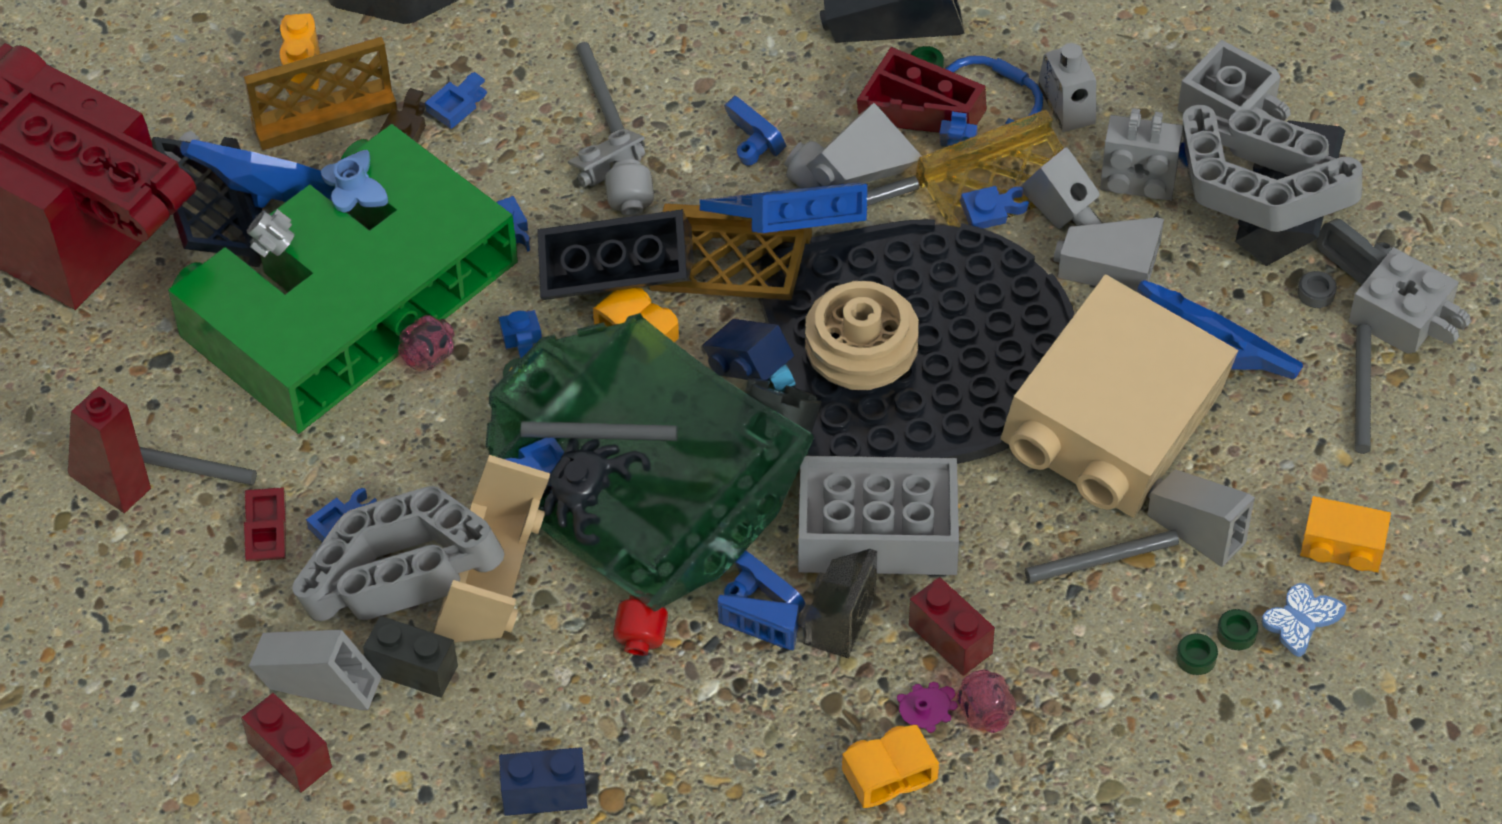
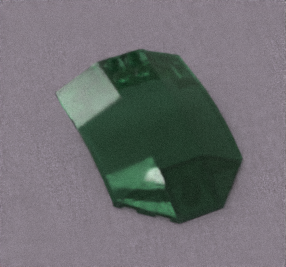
[486,313,814,612]

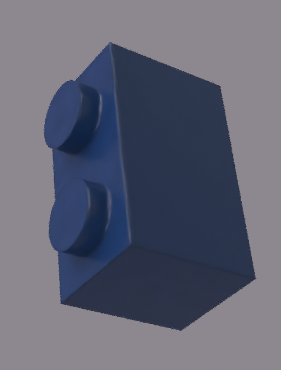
[702,319,794,380]
[499,747,588,816]

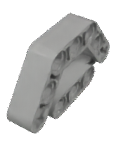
[1183,105,1363,232]
[292,486,505,621]

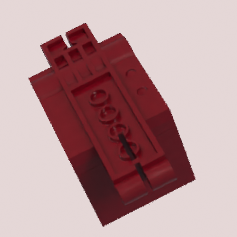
[0,43,196,310]

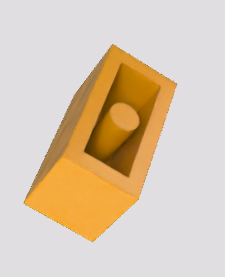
[1300,496,1391,573]

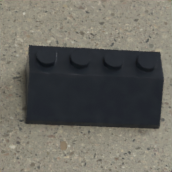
[1235,120,1345,266]
[537,209,694,300]

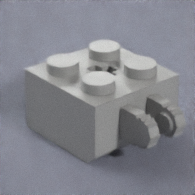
[1178,40,1291,121]
[1100,108,1183,201]
[1349,247,1471,354]

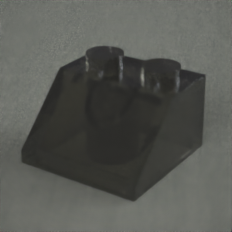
[799,549,877,659]

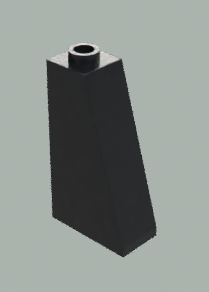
[820,0,965,43]

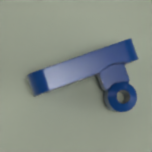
[724,95,787,165]
[724,550,806,613]

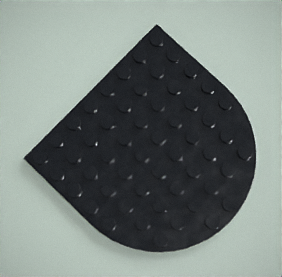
[747,219,1075,464]

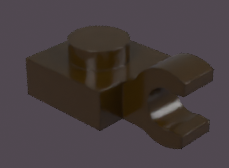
[379,88,426,142]

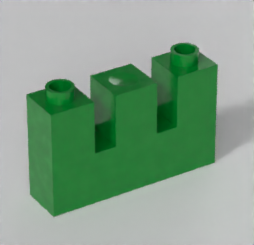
[168,124,518,434]

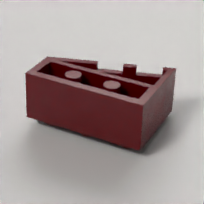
[857,47,987,133]

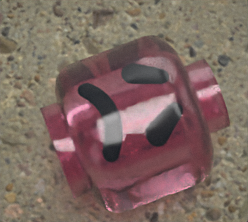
[398,315,455,371]
[957,670,1017,733]

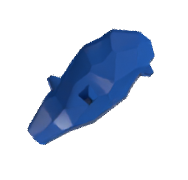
[180,140,335,208]
[1137,280,1303,379]

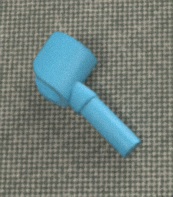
[768,364,796,392]

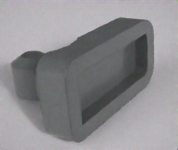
[1317,218,1393,285]

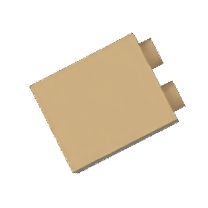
[1000,274,1239,518]

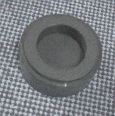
[1298,271,1337,308]

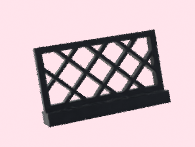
[151,137,262,267]

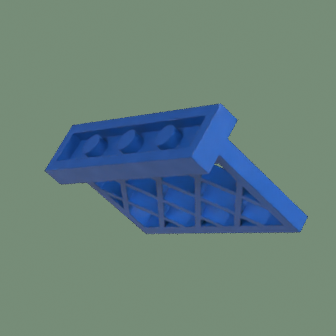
[700,183,868,233]

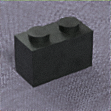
[363,616,458,698]

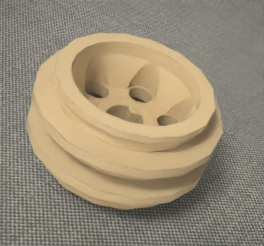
[805,281,918,390]

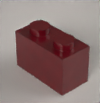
[909,577,995,676]
[241,693,332,793]

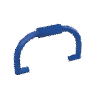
[945,56,1043,134]

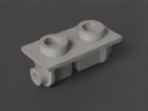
[568,129,645,187]

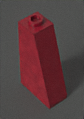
[68,386,151,514]

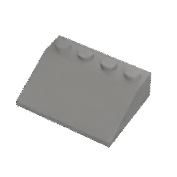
[798,456,959,575]

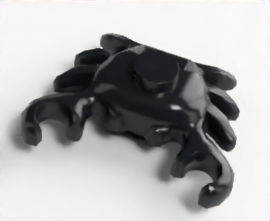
[542,438,651,546]

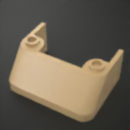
[433,455,550,643]

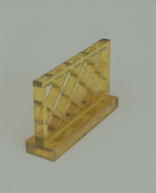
[915,110,1064,227]

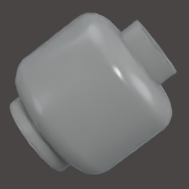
[784,141,824,188]
[605,159,654,216]

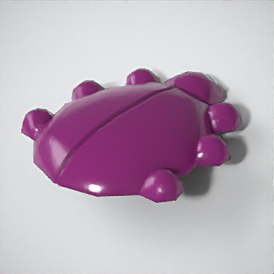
[897,682,958,733]

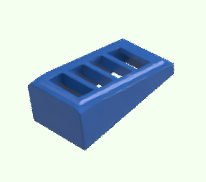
[718,595,799,650]

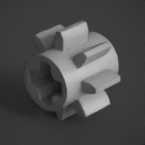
[247,209,294,257]

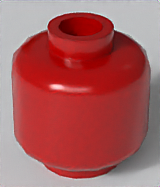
[613,593,668,656]

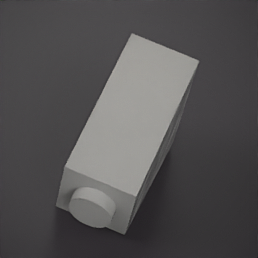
[806,103,922,186]
[1054,217,1164,292]
[1147,469,1255,567]
[249,630,381,710]

